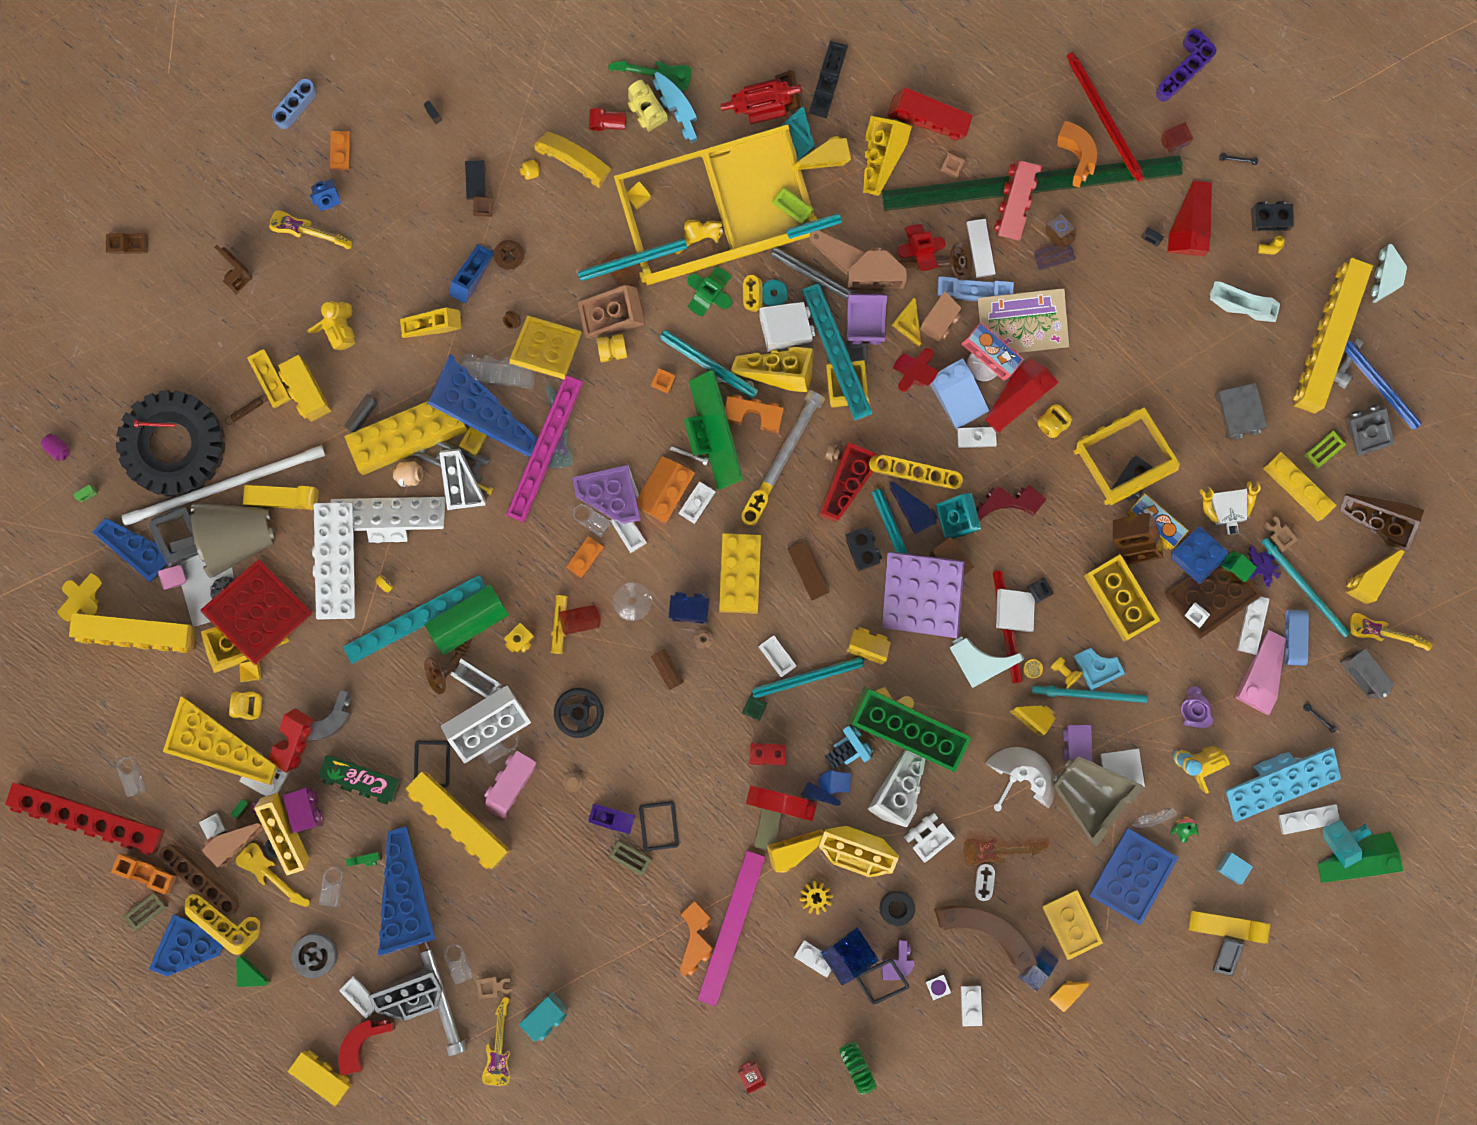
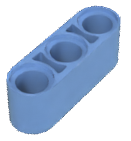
[272,79,317,129]
[1285,609,1309,666]

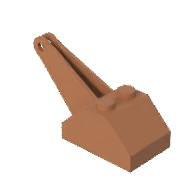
[809,230,907,289]

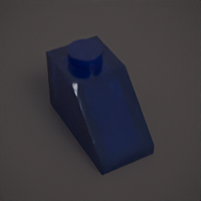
[1019,947,1059,992]

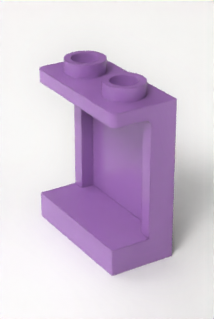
[846,293,887,345]

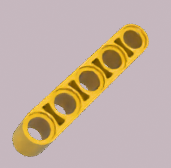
[869,455,963,489]

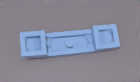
[937,276,1014,301]

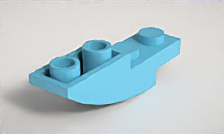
[653,72,698,143]

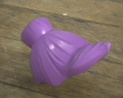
[1181,686,1214,728]

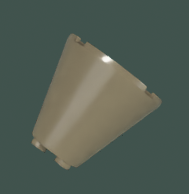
[191,503,275,578]
[1052,756,1144,847]

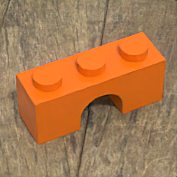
[725,395,784,433]
[111,853,178,894]

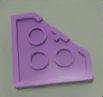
[572,465,640,524]

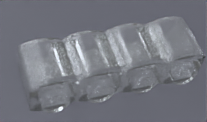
[459,354,536,389]

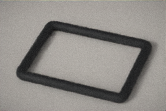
[414,741,450,787]
[639,801,679,851]
[855,959,909,1004]

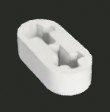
[974,864,995,901]

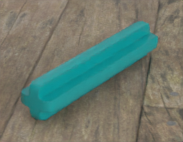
[786,213,842,239]

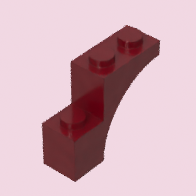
[976,485,1047,521]

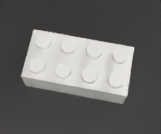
[441,685,531,764]

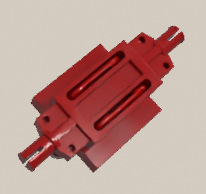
[720,78,802,125]

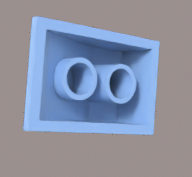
[930,358,989,430]

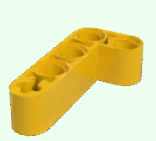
[243,485,319,510]
[185,894,260,955]
[1188,911,1271,944]

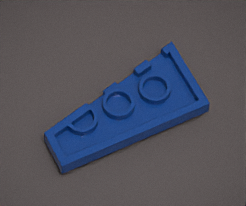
[92,518,175,583]

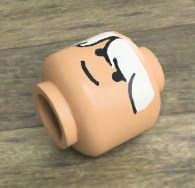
[393,461,423,487]

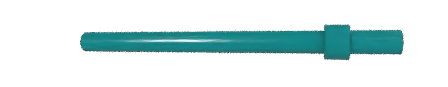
[1031,685,1148,703]

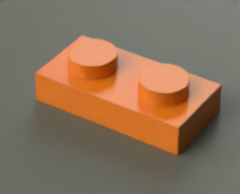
[330,131,351,170]
[566,536,604,578]

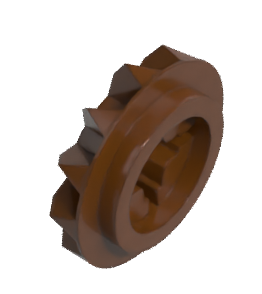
[494,240,524,270]

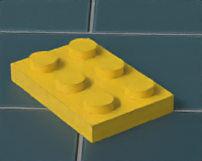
[1042,890,1103,960]

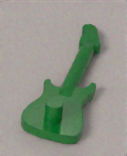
[608,60,691,92]

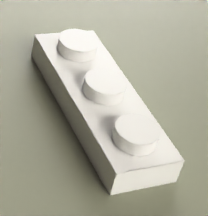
[1237,597,1269,655]
[1278,804,1340,834]

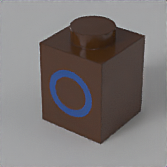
[1046,214,1076,249]

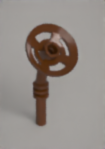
[898,242,973,280]
[424,638,473,694]

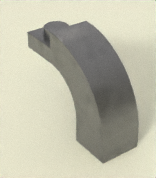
[307,690,352,740]

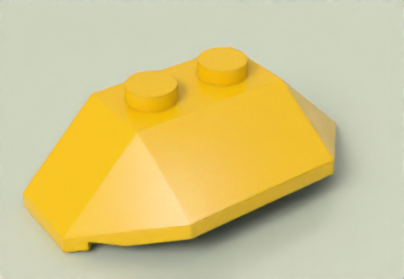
[819,826,899,877]

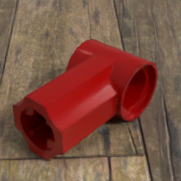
[588,108,626,131]

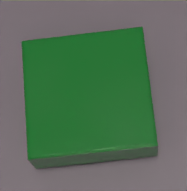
[231,799,252,819]

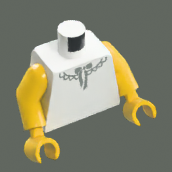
[1200,481,1261,535]

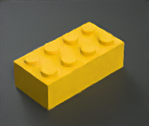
[719,533,761,614]
[1084,554,1160,642]

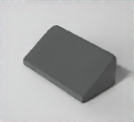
[344,396,377,432]

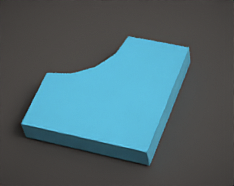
[1073,648,1125,691]

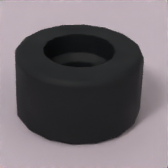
[879,891,915,926]

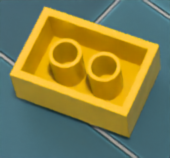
[278,355,331,422]

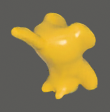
[676,219,723,255]

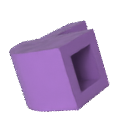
[881,939,914,980]

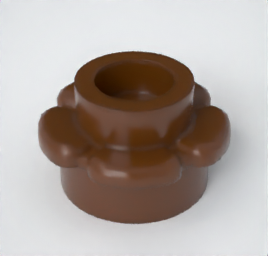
[503,311,520,329]

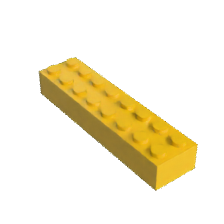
[1293,258,1373,414]

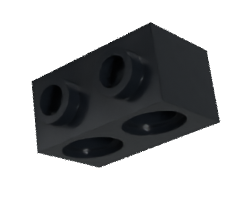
[1251,201,1294,231]
[1111,455,1153,501]
[845,527,882,572]

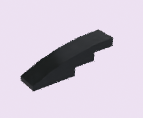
[809,41,848,118]

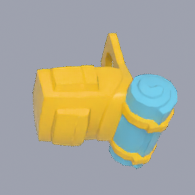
[1173,746,1230,794]

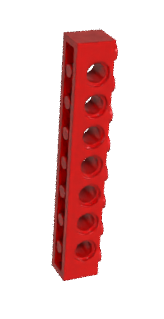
[5,783,165,855]

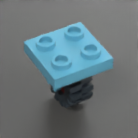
[825,724,873,769]

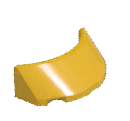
[534,131,611,188]

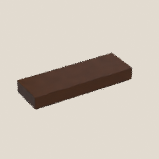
[788,541,829,601]

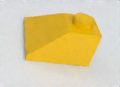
[1009,705,1056,736]

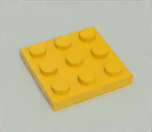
[510,315,582,379]

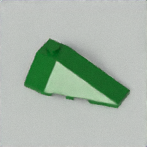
[1317,832,1403,883]

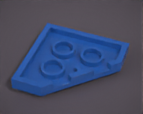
[149,914,224,977]

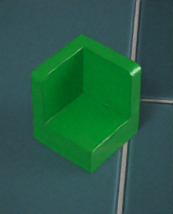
[1220,551,1257,582]

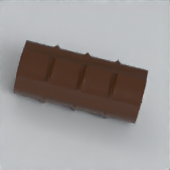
[651,649,684,690]

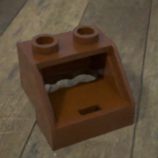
[1113,513,1163,565]

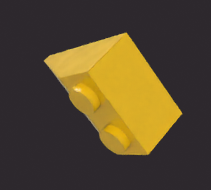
[1345,550,1405,604]
[846,627,891,665]

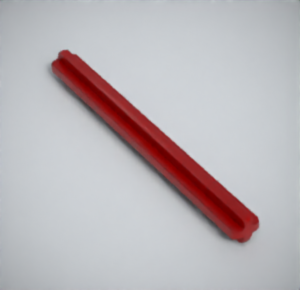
[993,570,1023,684]

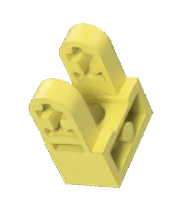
[627,80,668,132]

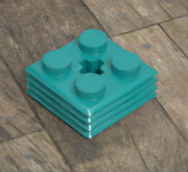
[936,493,981,540]

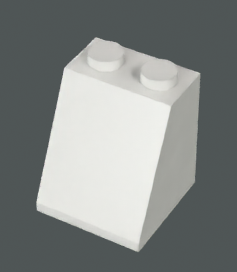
[759,302,815,352]

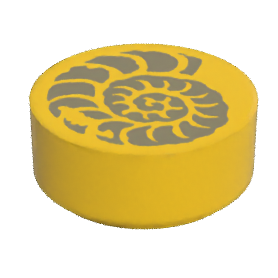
[1023,659,1043,679]

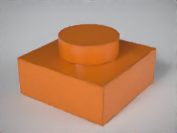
[651,368,676,394]

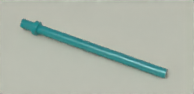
[1261,537,1350,638]

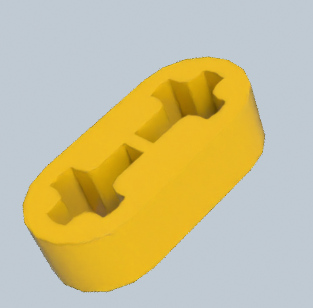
[743,275,763,312]

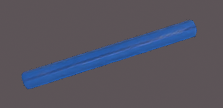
[1344,339,1422,430]

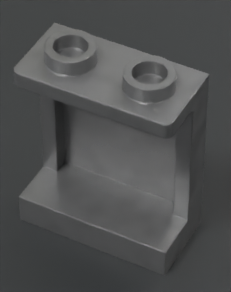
[1215,383,1267,440]

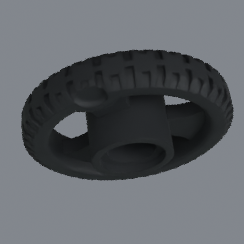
[554,688,604,738]

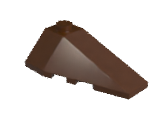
[1340,493,1424,552]

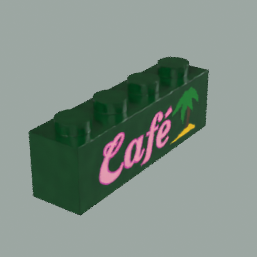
[318,755,402,805]

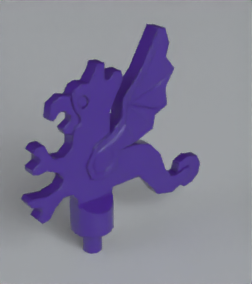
[1248,546,1281,588]

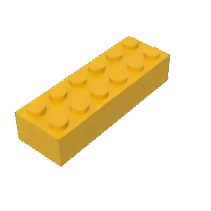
[344,401,468,476]
[69,613,197,653]
[406,772,511,869]

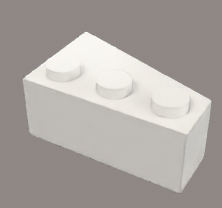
[439,448,487,510]

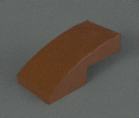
[106,232,148,254]

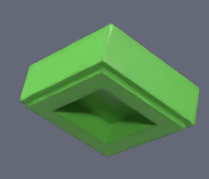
[73,484,98,503]

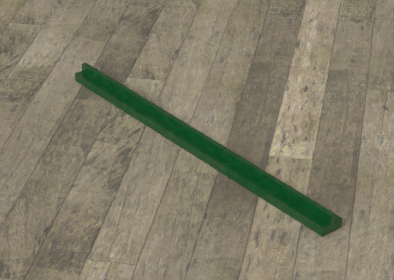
[882,155,1183,211]

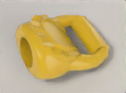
[1037,404,1072,438]
[229,692,262,720]

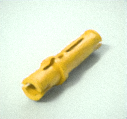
[551,595,568,654]

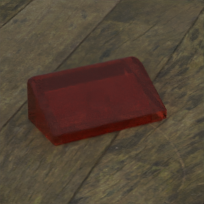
[559,605,601,635]

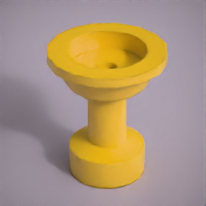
[1051,657,1083,689]

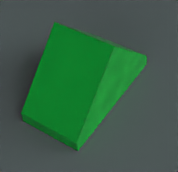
[236,955,271,987]

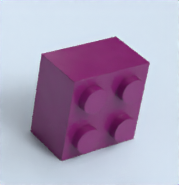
[283,788,324,833]

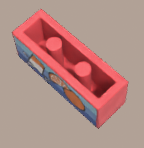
[961,322,1024,380]

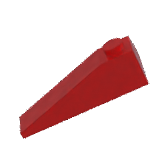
[985,358,1059,434]

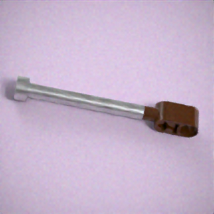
[418,941,468,1056]

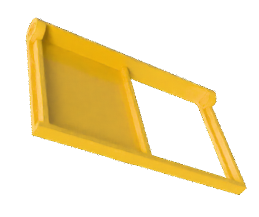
[614,125,820,286]

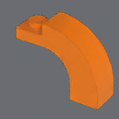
[1057,121,1097,188]

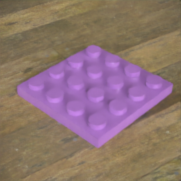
[882,552,965,638]

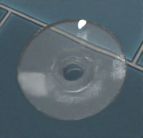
[613,582,652,621]

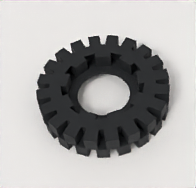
[116,390,225,496]

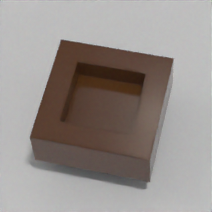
[473,196,493,217]

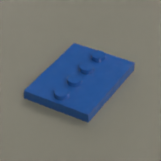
[1089,828,1179,925]

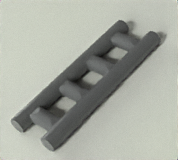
[411,441,490,484]

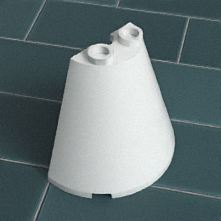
[985,747,1055,808]

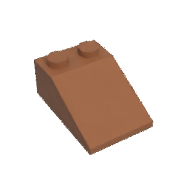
[578,285,645,339]
[201,823,264,867]

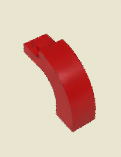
[746,785,817,821]
[339,1018,395,1076]

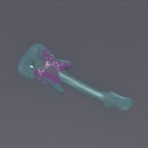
[545,385,573,468]

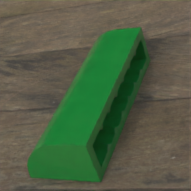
[424,585,509,655]

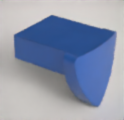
[818,770,851,794]

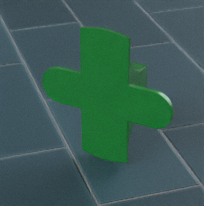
[687,266,732,317]

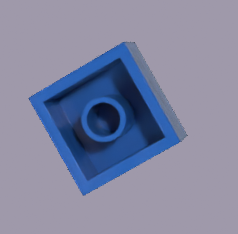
[1172,526,1228,584]

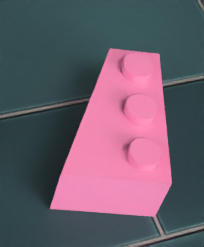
[484,751,537,821]

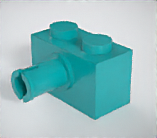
[1323,820,1371,868]

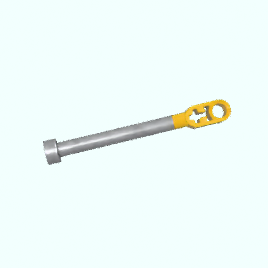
[742,390,825,526]

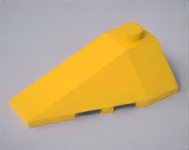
[863,116,912,196]
[731,347,814,392]

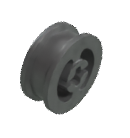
[291,933,337,978]

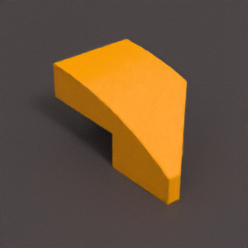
[1050,981,1090,1012]

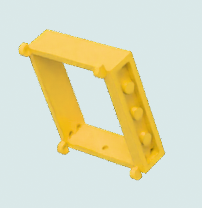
[1073,407,1180,505]

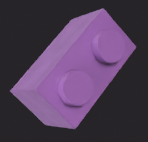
[1062,725,1092,762]

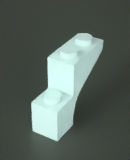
[1210,281,1280,322]

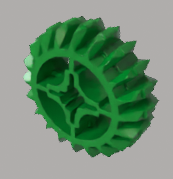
[839,1041,877,1095]

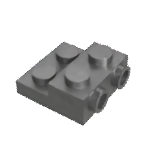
[1345,404,1394,456]

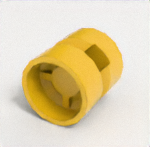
[597,334,627,363]

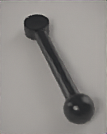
[1219,153,1258,165]
[1303,704,1337,733]

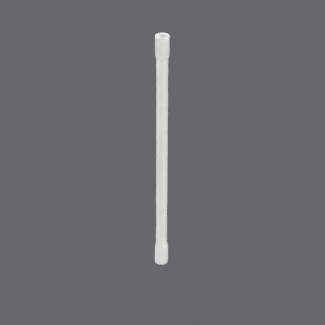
[122,445,326,526]

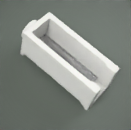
[451,659,502,698]

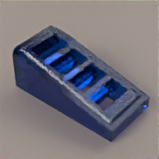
[800,782,841,806]

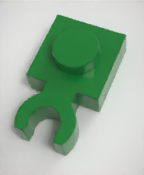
[346,852,382,867]

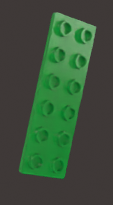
[684,370,743,490]

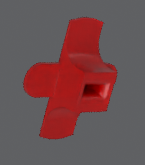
[897,224,946,271]
[893,348,939,392]

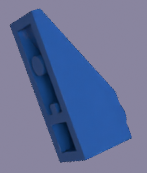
[449,244,494,304]

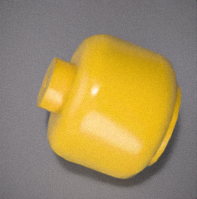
[520,160,540,180]

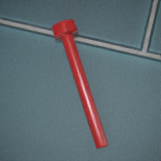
[134,420,176,427]

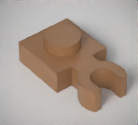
[1264,516,1298,552]
[476,977,512,999]

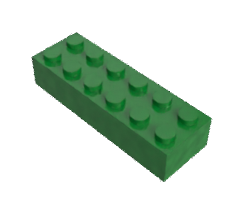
[848,686,972,772]

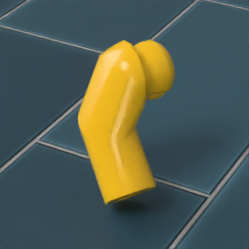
[1257,236,1285,255]

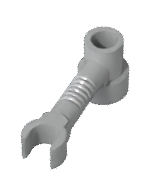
[1334,338,1364,389]

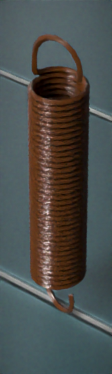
[225,395,268,425]

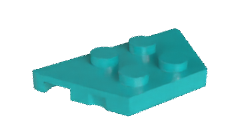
[780,107,815,161]

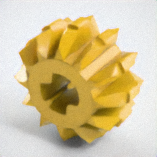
[800,881,833,915]

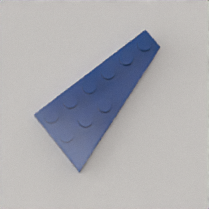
[427,354,538,457]
[378,826,436,956]

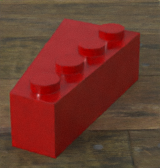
[887,87,973,141]
[818,442,881,522]

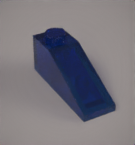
[888,481,938,535]

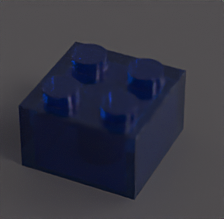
[669,592,709,624]
[820,927,879,985]

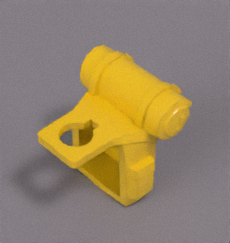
[307,301,355,350]

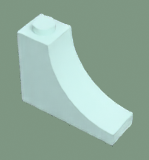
[950,636,1024,688]

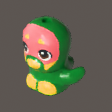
[1170,817,1199,843]

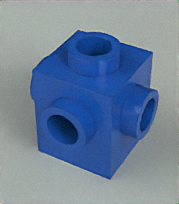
[310,179,341,211]

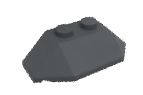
[368,968,443,1021]

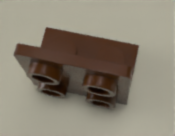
[214,245,252,294]

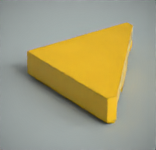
[892,298,921,347]

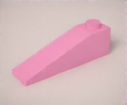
[1234,630,1286,715]

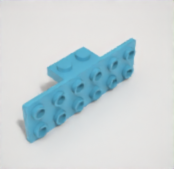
[1226,747,1341,822]

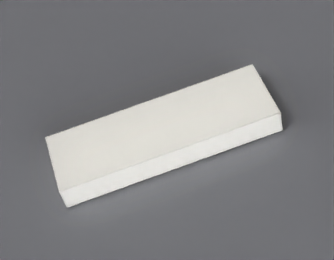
[966,219,996,278]

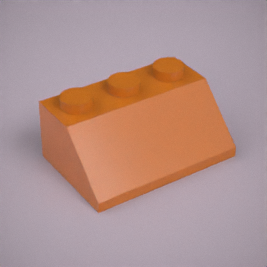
[636,456,695,524]

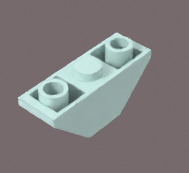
[1371,244,1407,303]

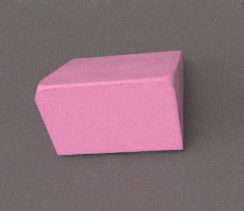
[158,565,186,590]

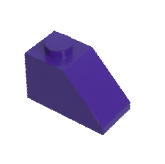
[588,803,635,834]

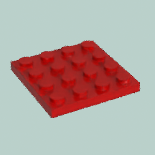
[201,559,312,666]

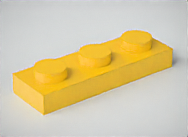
[247,349,291,408]

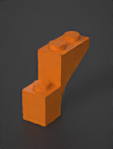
[680,900,713,977]

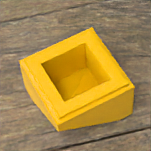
[627,181,651,210]
[239,661,262,683]

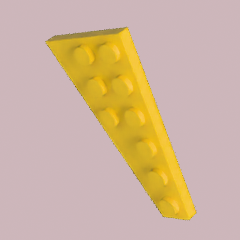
[163,696,278,785]

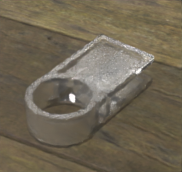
[573,504,611,538]
[482,733,519,764]
[116,757,147,797]
[319,867,344,907]
[444,943,474,985]

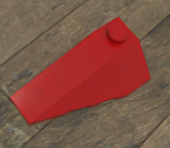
[1167,180,1212,257]

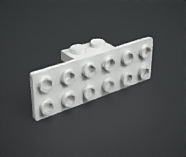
[330,497,446,543]
[312,503,355,619]

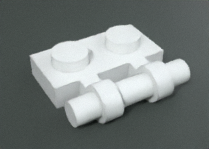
[904,813,955,863]

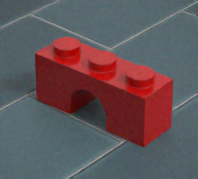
[268,708,314,773]

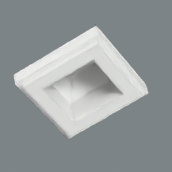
[1185,602,1210,628]

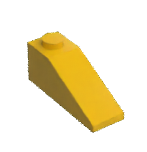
[792,136,851,170]
[400,307,462,338]
[767,829,824,873]

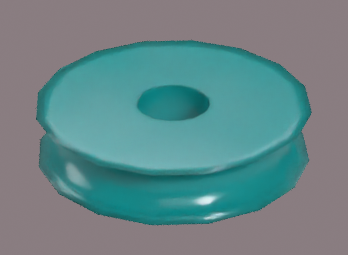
[762,279,788,307]

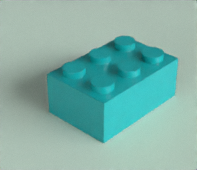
[519,992,568,1042]

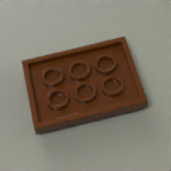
[1165,549,1263,640]

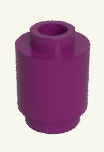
[41,433,70,461]

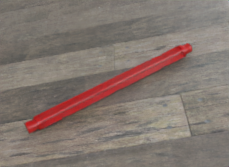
[1066,52,1145,182]

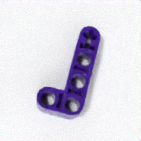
[1156,29,1216,102]

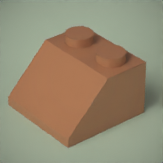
[920,291,961,343]

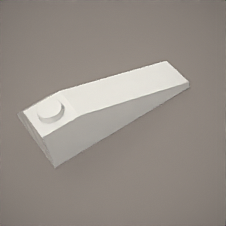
[868,750,925,827]

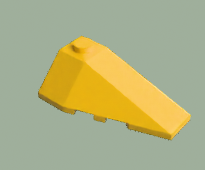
[201,627,289,673]

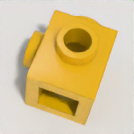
[504,623,535,653]

